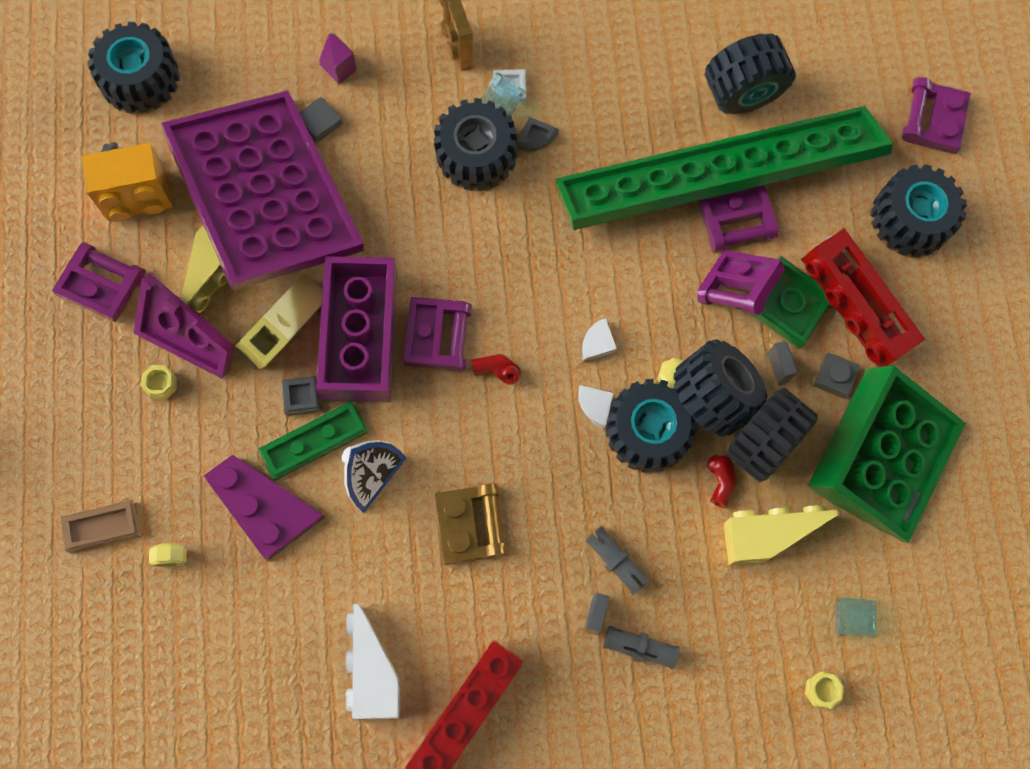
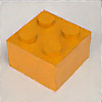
[81,142,173,221]

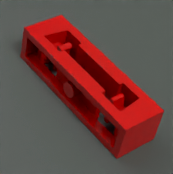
[801,228,926,367]
[404,640,524,769]

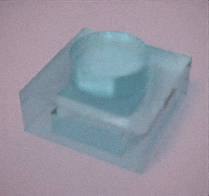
[481,73,526,117]
[836,597,876,638]

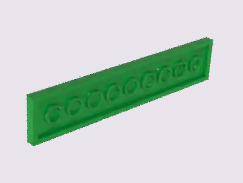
[555,106,893,230]

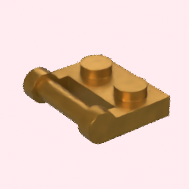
[439,0,473,71]
[435,484,508,565]

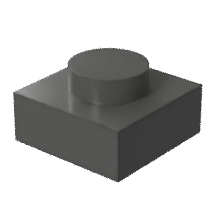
[813,353,860,399]

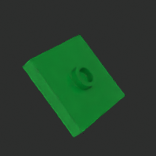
[744,256,830,349]

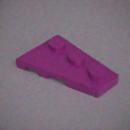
[133,273,235,379]
[204,455,325,561]

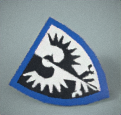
[342,440,407,513]

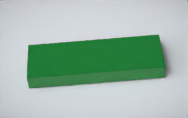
[258,401,369,481]

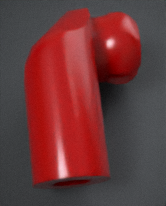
[471,354,521,385]
[707,455,738,508]

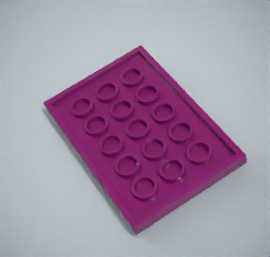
[161,90,364,291]

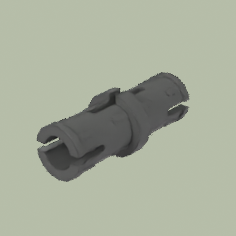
[585,526,650,595]
[603,625,680,669]

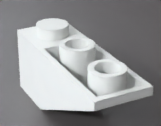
[346,604,401,720]

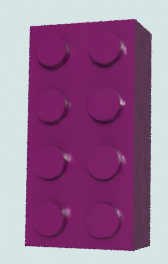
[316,256,397,402]

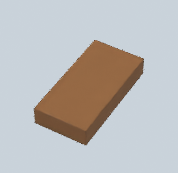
[61,500,141,553]

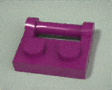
[902,77,971,154]
[698,185,779,252]
[52,242,146,322]
[697,250,785,315]
[403,297,472,372]

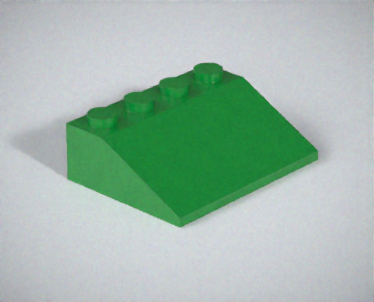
[807,366,966,543]

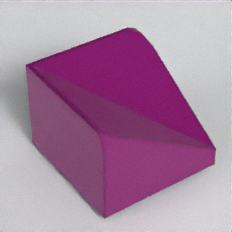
[319,33,356,84]

